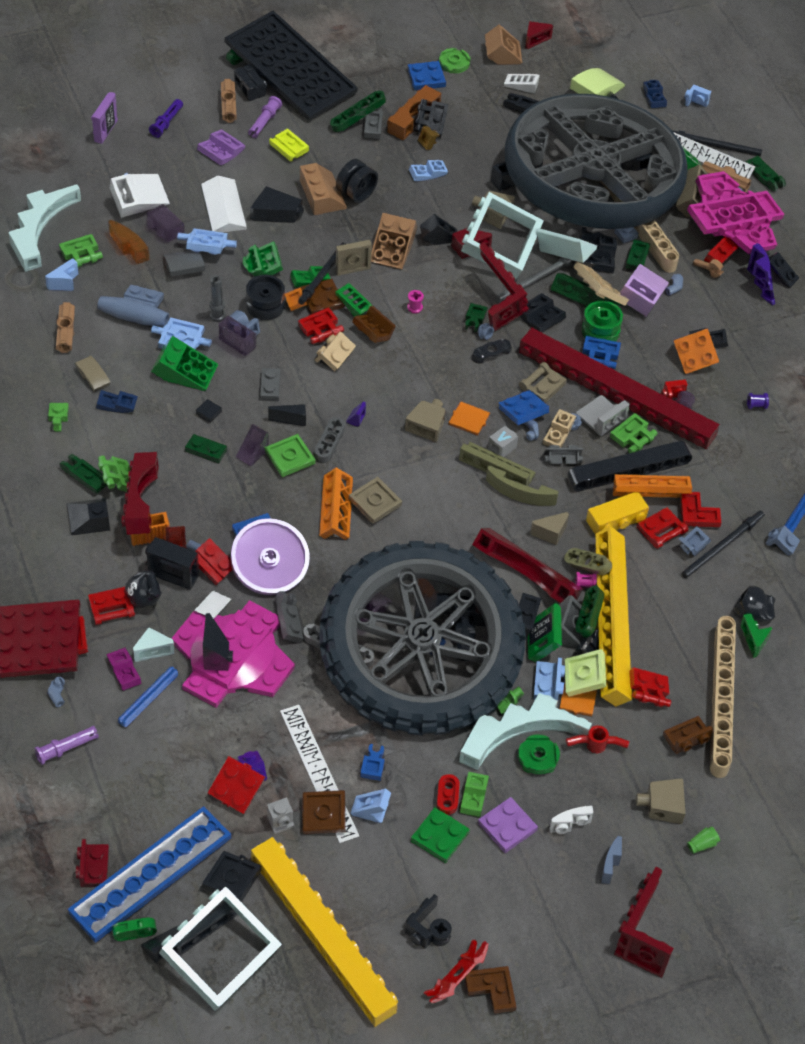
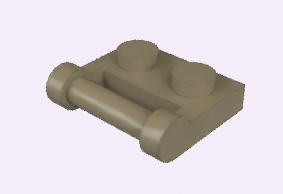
[519,362,567,403]

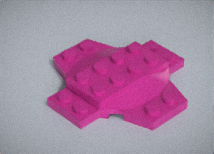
[687,171,785,254]
[172,600,295,708]

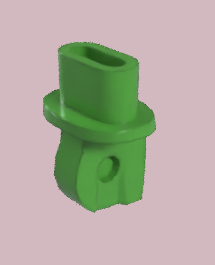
[497,686,524,715]

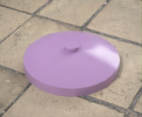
[231,519,309,595]

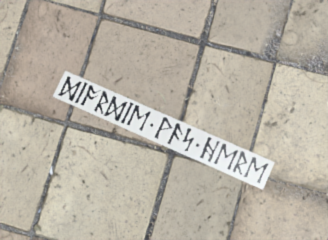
[673,132,755,179]
[280,705,359,843]

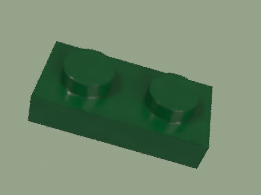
[626,240,650,270]
[185,434,227,464]

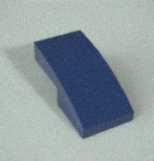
[96,390,138,413]

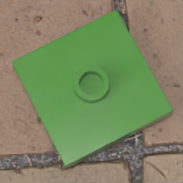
[265,434,316,477]

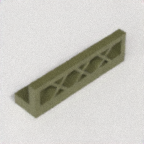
[459,442,536,486]

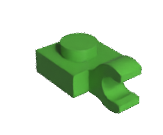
[48,403,69,431]

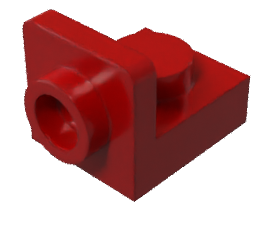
[661,379,688,399]

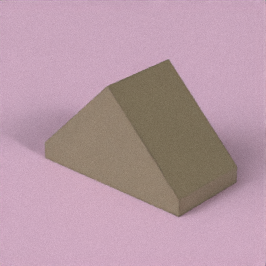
[530,512,569,545]

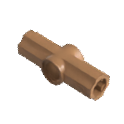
[221,79,237,123]
[702,161,752,192]
[56,302,75,353]

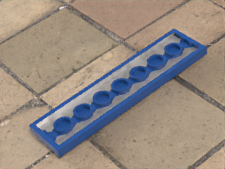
[68,806,231,943]

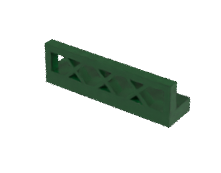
[550,273,623,306]

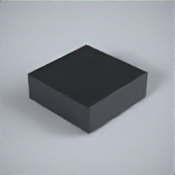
[196,399,222,423]

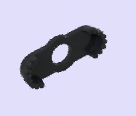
[472,339,512,363]

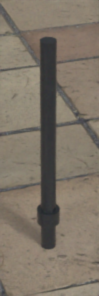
[672,130,762,156]
[298,242,346,305]
[682,510,765,578]

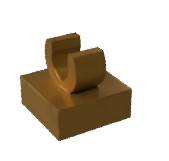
[418,126,440,150]

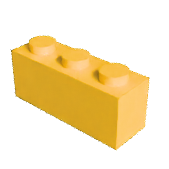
[586,492,649,534]

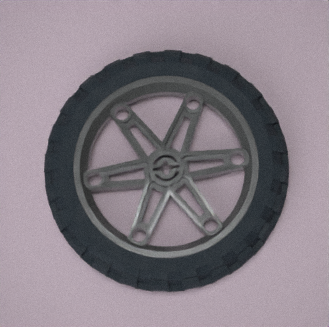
[319,541,526,736]

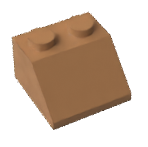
[485,24,523,65]

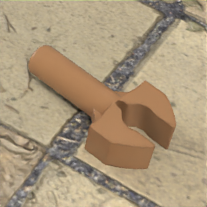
[693,259,724,278]

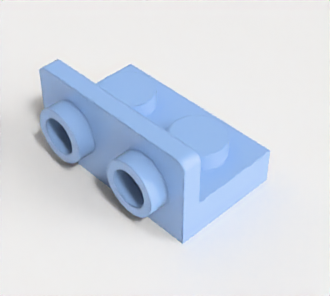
[533,658,565,701]

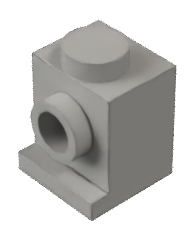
[267,797,295,834]

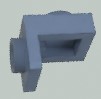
[765,525,800,556]
[679,526,711,556]

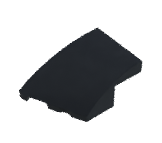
[580,226,617,273]

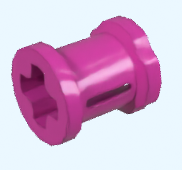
[407,290,424,314]
[575,572,597,588]

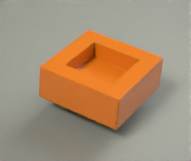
[285,287,307,311]

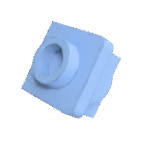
[684,85,711,107]

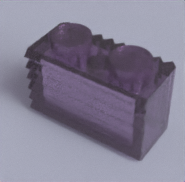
[146,204,185,243]
[219,316,257,356]

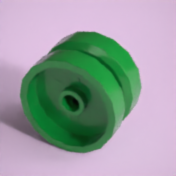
[581,300,623,342]

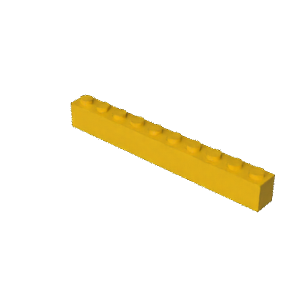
[595,526,632,707]
[251,837,398,1027]

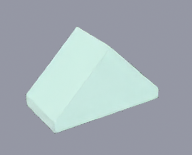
[133,628,175,662]

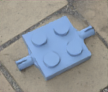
[177,228,237,255]
[151,317,212,350]

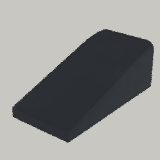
[268,404,306,426]

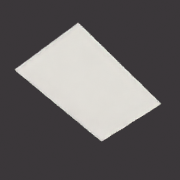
[195,591,231,619]

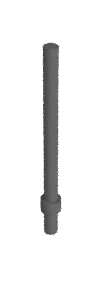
[496,257,574,302]

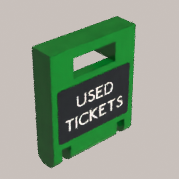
[528,603,562,663]

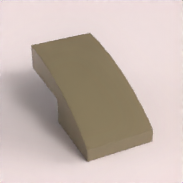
[75,356,110,392]

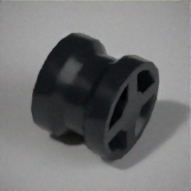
[430,919,452,946]

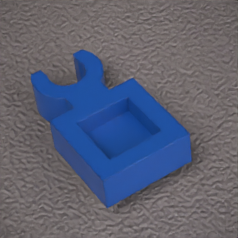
[360,744,385,781]

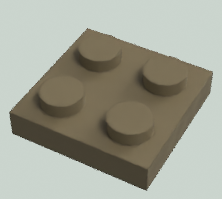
[336,240,372,276]
[348,476,402,524]

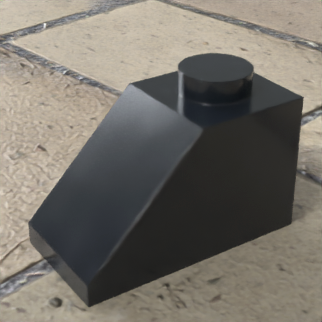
[420,214,458,245]

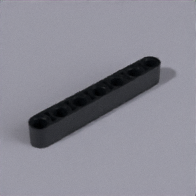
[567,441,692,492]

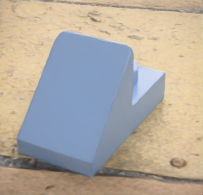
[45,258,78,291]
[350,788,391,823]

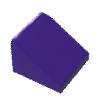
[346,401,366,427]

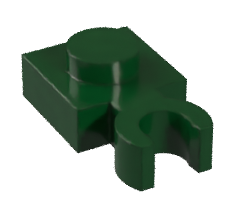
[465,303,488,332]

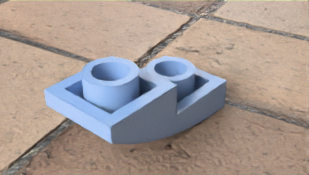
[409,160,448,181]

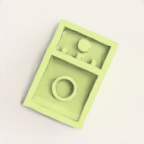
[570,68,625,96]

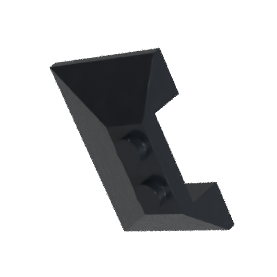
[415,579,486,627]

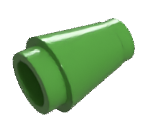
[687,826,720,854]

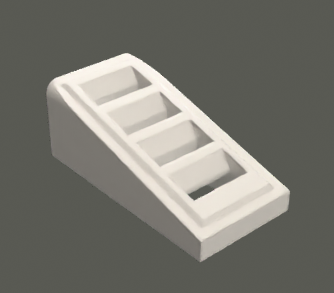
[504,74,540,94]

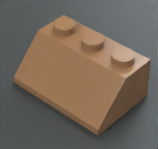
[300,163,347,215]

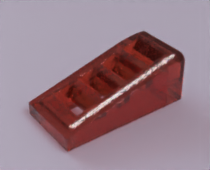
[165,526,186,548]

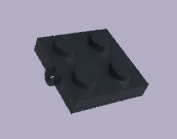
[202,851,262,902]

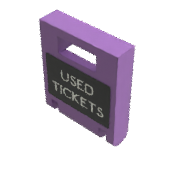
[91,92,118,144]

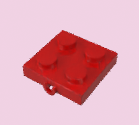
[208,756,266,814]

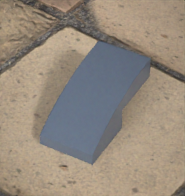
[601,836,622,884]

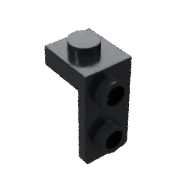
[768,252,799,288]
[405,894,438,949]

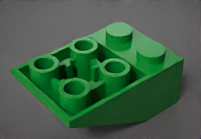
[151,336,218,391]

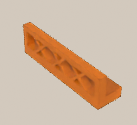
[319,467,353,540]
[613,475,692,498]

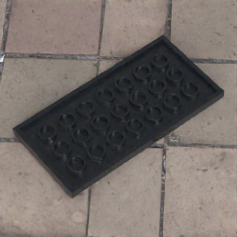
[224,10,358,121]

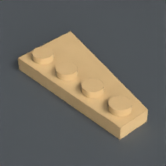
[574,261,629,306]

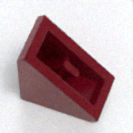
[525,21,553,50]

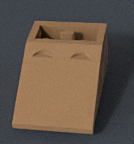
[371,213,417,270]

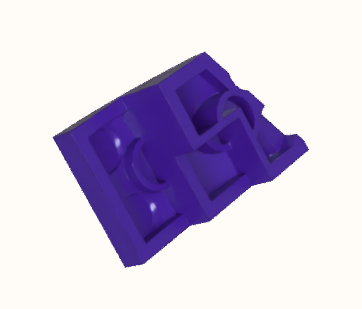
[747,243,775,305]

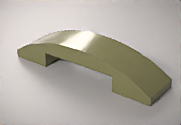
[486,466,559,506]

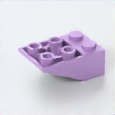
[620,264,669,317]

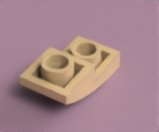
[543,409,576,448]

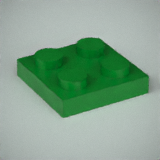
[411,807,470,864]

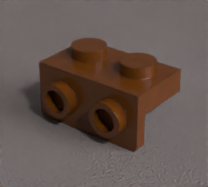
[352,306,396,343]
[663,716,713,754]

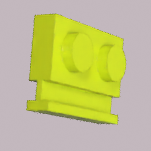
[269,129,309,162]

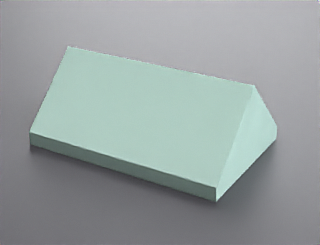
[537,228,597,263]

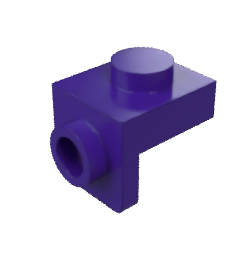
[238,751,267,781]

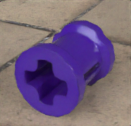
[747,393,769,409]

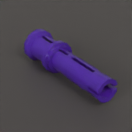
[149,99,183,138]

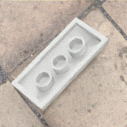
[201,176,247,233]

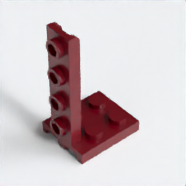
[479,242,529,332]
[614,867,674,978]

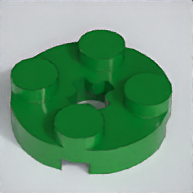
[518,734,560,774]

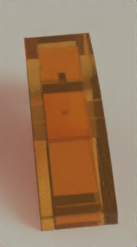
[108,220,150,264]

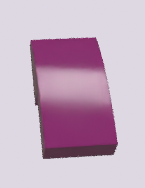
[106,648,142,691]

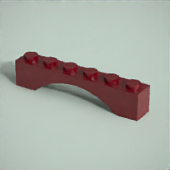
[122,452,159,535]
[472,528,583,603]

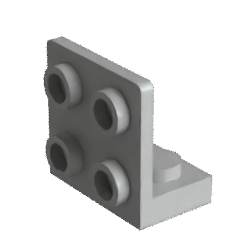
[576,395,630,436]

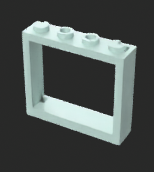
[461,192,543,279]
[159,887,282,1011]

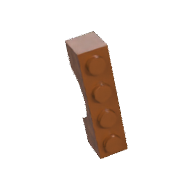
[387,85,442,141]

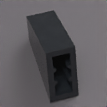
[250,186,304,223]

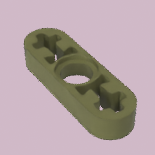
[564,548,612,575]

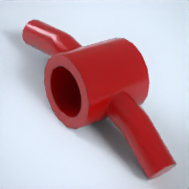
[565,725,630,754]

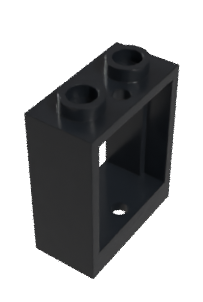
[145,537,199,590]

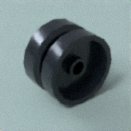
[336,158,378,203]
[246,275,285,320]

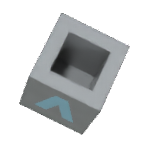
[488,426,518,457]

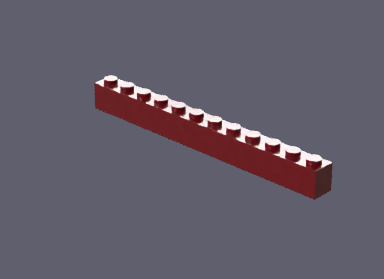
[519,328,720,449]

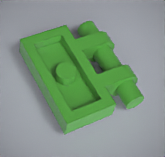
[59,234,103,267]
[610,413,658,453]
[98,455,131,492]

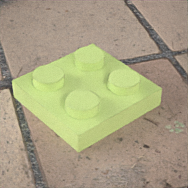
[565,649,606,697]

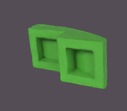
[460,772,489,817]

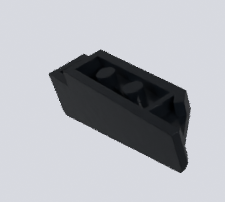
[141,902,247,963]

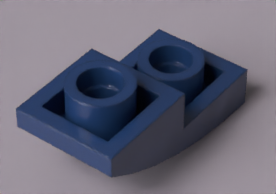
[643,80,667,108]

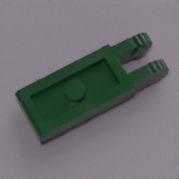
[745,156,786,192]
[59,454,107,494]

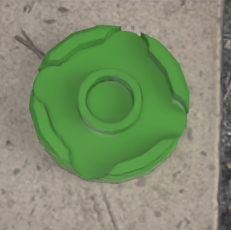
[439,48,470,73]

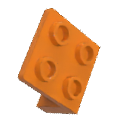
[674,328,719,374]

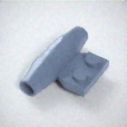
[97,285,169,327]

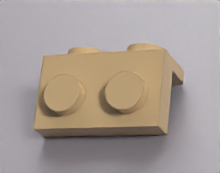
[315,331,356,372]

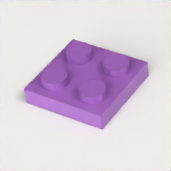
[478,797,538,853]

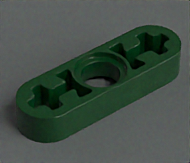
[575,585,605,638]

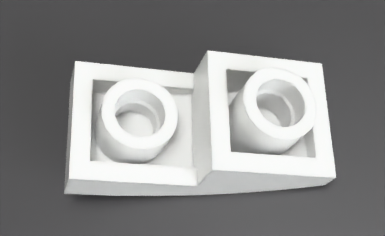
[550,806,593,834]

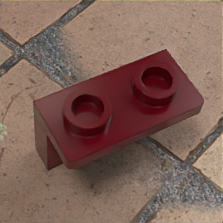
[76,839,109,887]

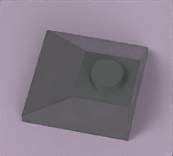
[559,595,583,649]

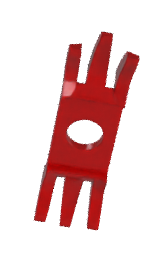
[424,939,489,1003]

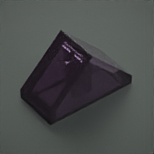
[236,424,269,466]

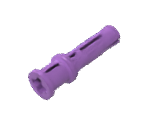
[248,96,282,138]
[34,725,99,765]

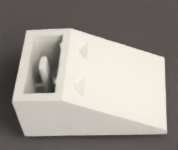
[110,174,170,218]

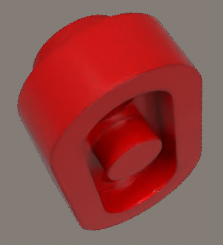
[437,774,460,815]

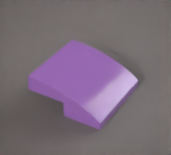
[197,130,246,165]

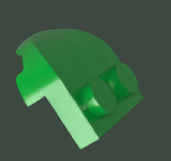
[243,241,283,276]

